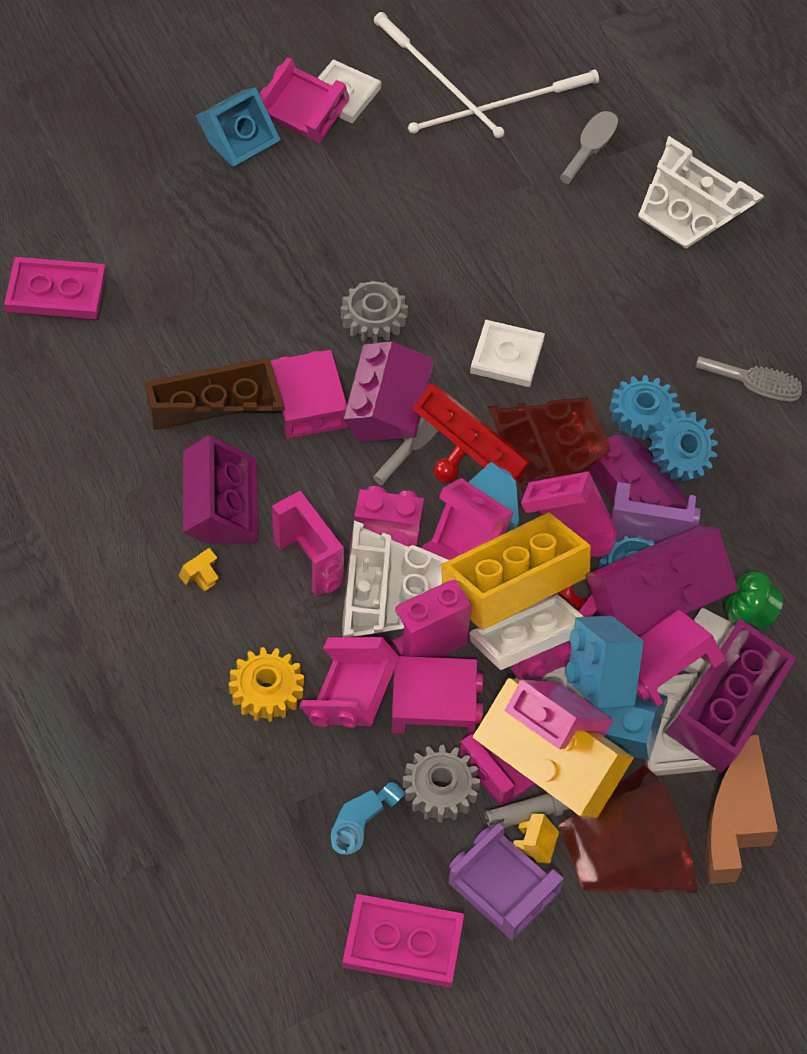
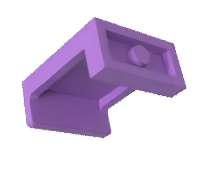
[610,482,701,544]
[449,823,564,941]

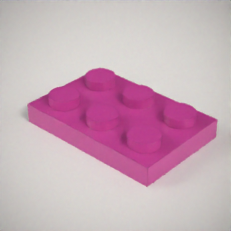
[4,257,106,319]
[342,894,464,988]

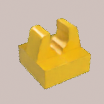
[179,548,219,592]
[513,814,559,863]

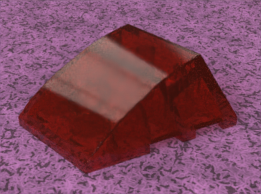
[488,397,611,496]
[559,766,698,893]

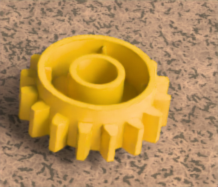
[229,647,304,722]

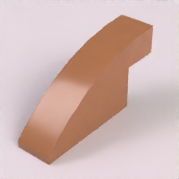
[705,735,778,884]

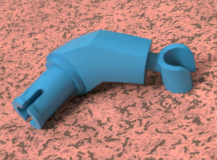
[331,782,405,855]

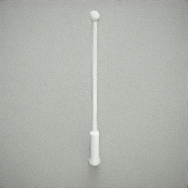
[374,12,504,138]
[408,69,599,134]

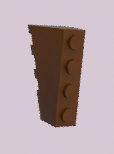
[145,357,284,430]

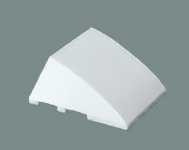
[638,136,764,249]
[342,520,449,637]

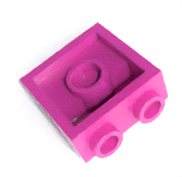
[349,486,424,553]

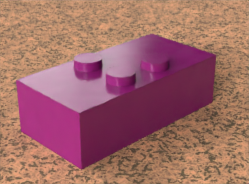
[586,525,738,636]
[664,619,796,773]

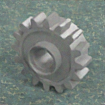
[341,281,408,343]
[403,745,480,823]

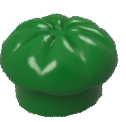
[724,570,783,630]

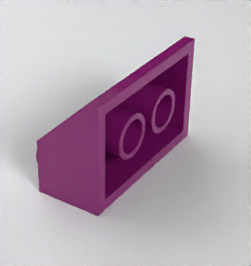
[344,341,434,442]
[183,435,258,544]
[585,435,688,509]

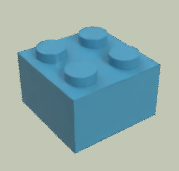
[566,616,644,708]

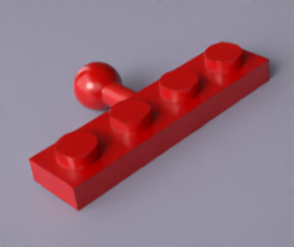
[412,383,531,483]

